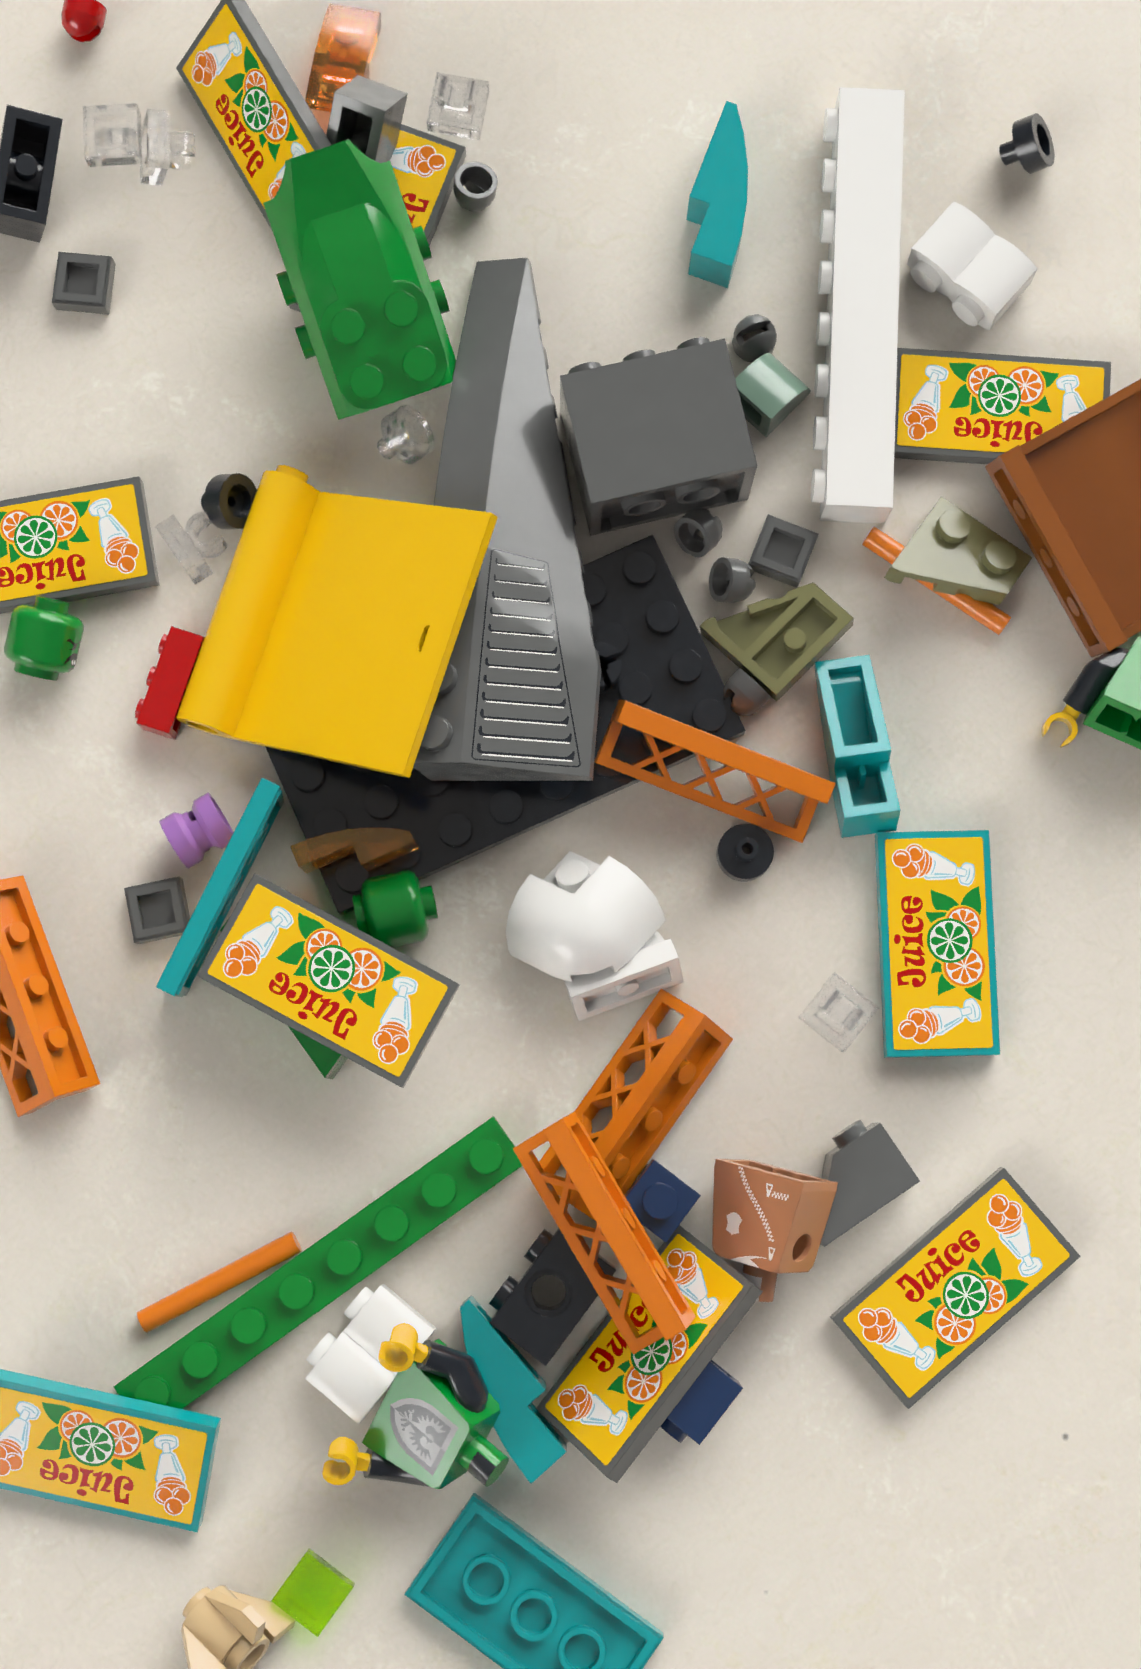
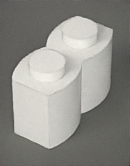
[907,201,1037,330]
[305,1284,437,1424]

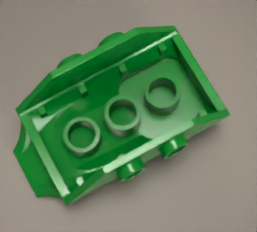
[263,140,456,420]

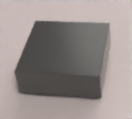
[52,252,116,315]
[748,514,819,588]
[124,877,190,944]

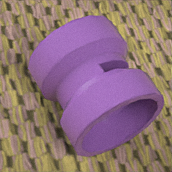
[159,792,234,869]

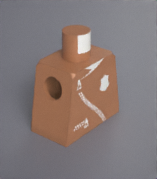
[712,1159,838,1302]

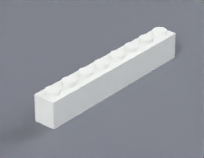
[811,87,905,524]

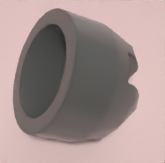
[453,162,498,212]
[732,314,777,363]
[674,508,723,557]
[709,557,756,603]
[723,668,771,717]

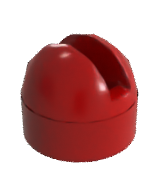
[61,0,107,43]

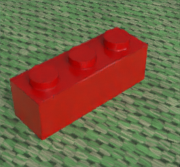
[135,626,205,740]

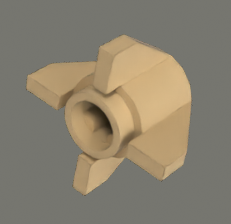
[181,1585,296,1669]

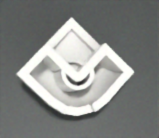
[506,851,666,982]

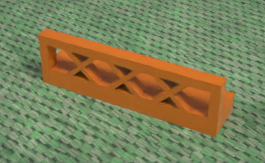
[594,700,836,843]
[0,875,100,1117]
[539,988,733,1221]
[513,1111,696,1354]

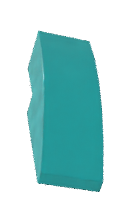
[686,101,748,288]
[814,654,901,838]
[460,1295,567,1484]

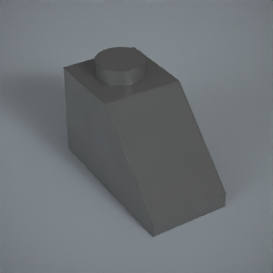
[326,75,408,163]
[820,1120,920,1247]

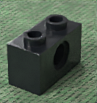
[0,104,63,243]
[489,1228,616,1366]

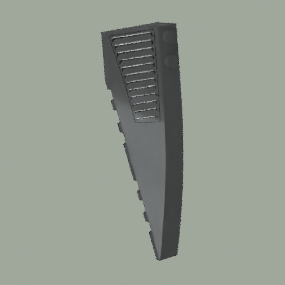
[413,258,601,781]

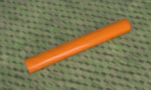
[862,526,1011,635]
[137,1231,302,1333]

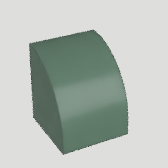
[735,353,811,437]

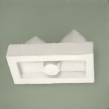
[564,931,684,1021]

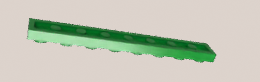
[113,1116,522,1409]

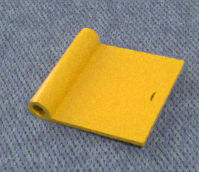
[176,465,498,778]

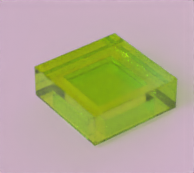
[271,1548,355,1637]

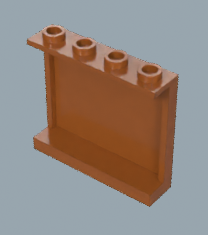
[985,379,1141,658]

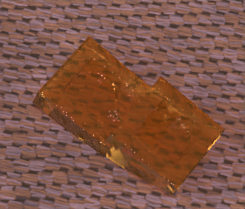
[305,3,381,112]
[290,827,419,874]

